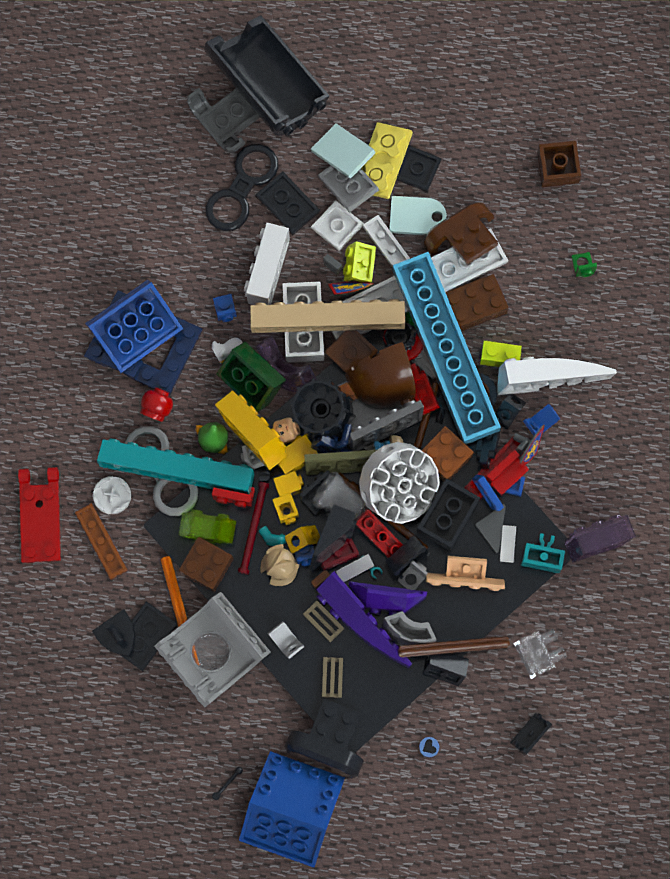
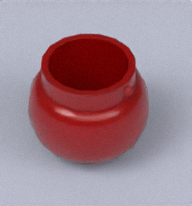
[140,387,173,422]

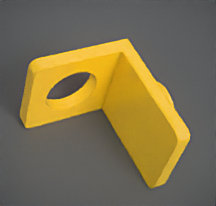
[285,525,320,553]

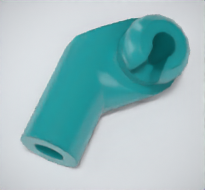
[259,526,286,546]

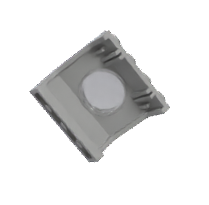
[154,592,271,707]

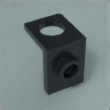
[495,394,526,430]

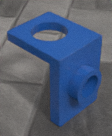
[523,404,560,436]

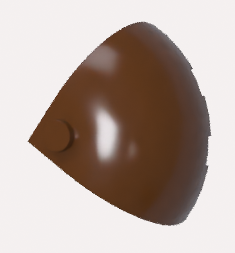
[345,342,416,408]

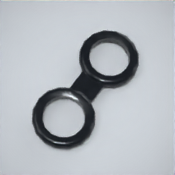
[205,144,278,231]

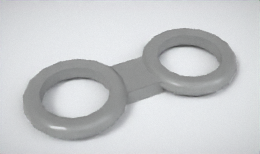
[125,426,198,516]

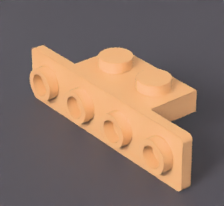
[426,556,505,591]

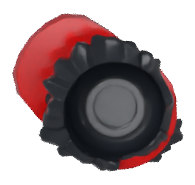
[383,322,423,361]

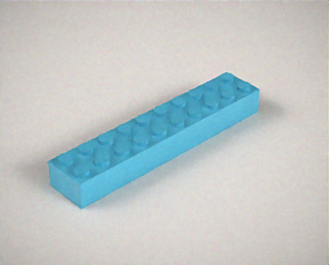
[393,252,501,444]

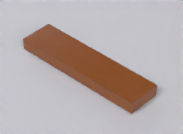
[75,503,128,580]

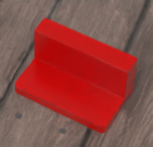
[486,450,529,495]

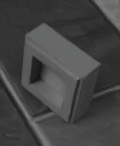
[323,253,342,275]

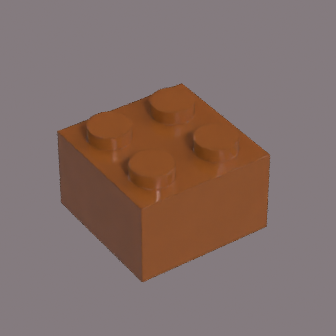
[421,426,474,482]

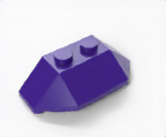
[349,581,427,616]

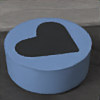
[419,737,439,757]

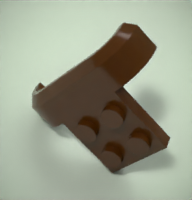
[424,203,498,265]

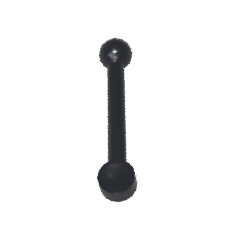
[212,767,243,800]

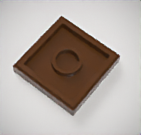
[324,330,378,373]

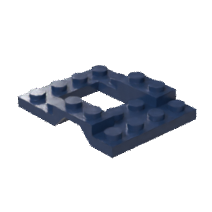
[84,290,203,396]

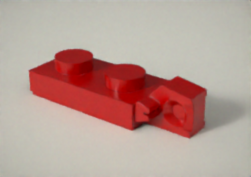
[411,363,440,415]

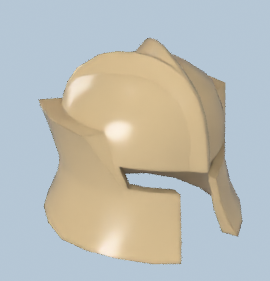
[260,544,299,586]

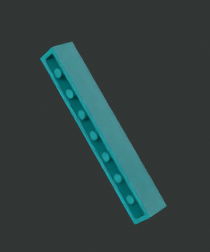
[97,438,255,494]

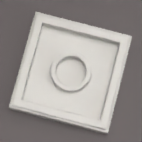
[311,200,364,251]

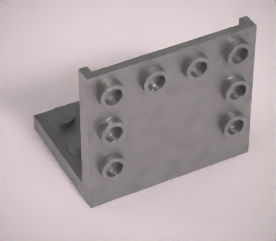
[338,381,424,451]

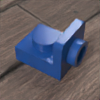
[213,294,237,322]
[292,540,314,566]

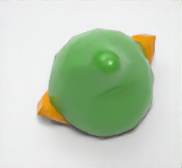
[195,422,228,454]

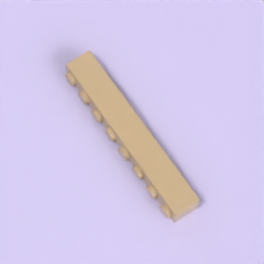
[250,299,405,333]

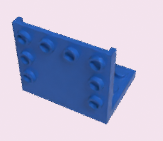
[239,751,345,867]

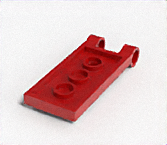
[18,467,61,563]

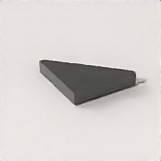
[475,504,506,554]

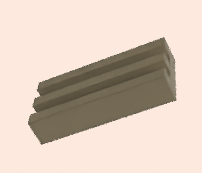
[303,601,344,643]
[322,657,343,698]

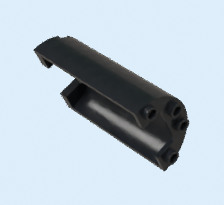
[204,16,330,136]

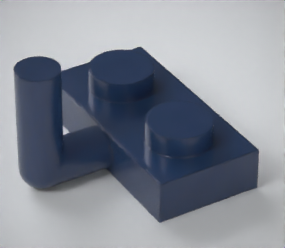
[311,424,353,453]

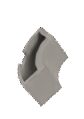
[382,611,436,646]

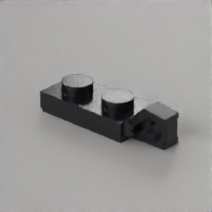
[476,420,502,469]

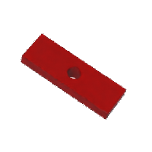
[356,509,403,558]

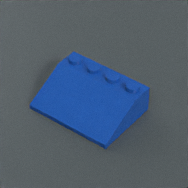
[85,280,183,373]

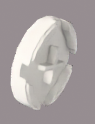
[93,476,131,514]

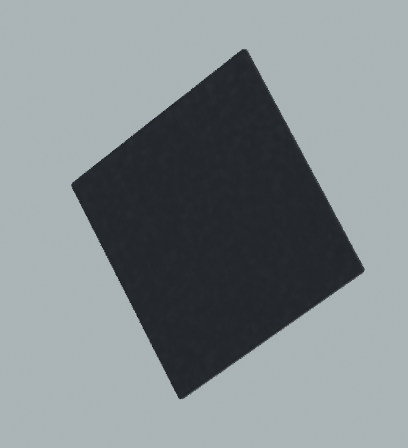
[144,330,578,753]

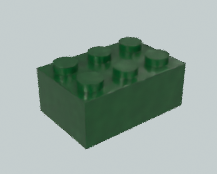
[216,341,286,412]

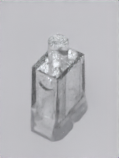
[311,472,367,520]

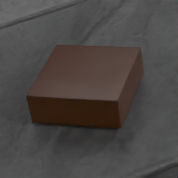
[311,570,330,590]

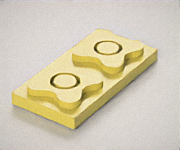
[361,122,413,199]

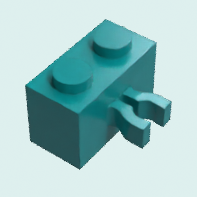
[521,533,565,573]

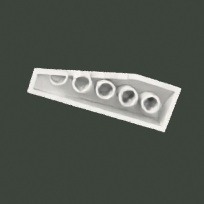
[497,357,617,396]

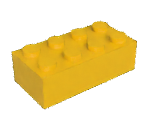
[215,390,287,470]

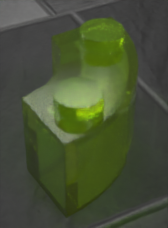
[179,510,236,544]

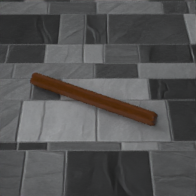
[397,636,510,657]

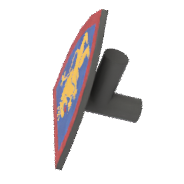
[513,424,545,465]

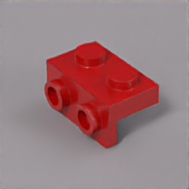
[212,487,255,508]

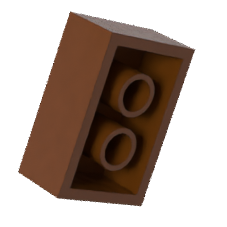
[446,274,509,331]

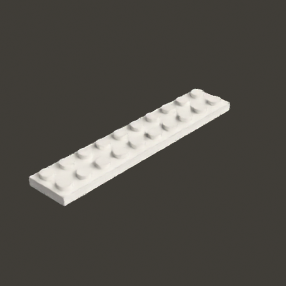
[332,228,508,339]

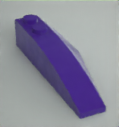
[316,571,412,668]

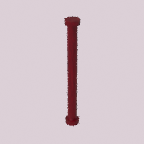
[237,482,270,575]

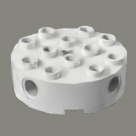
[359,442,439,524]

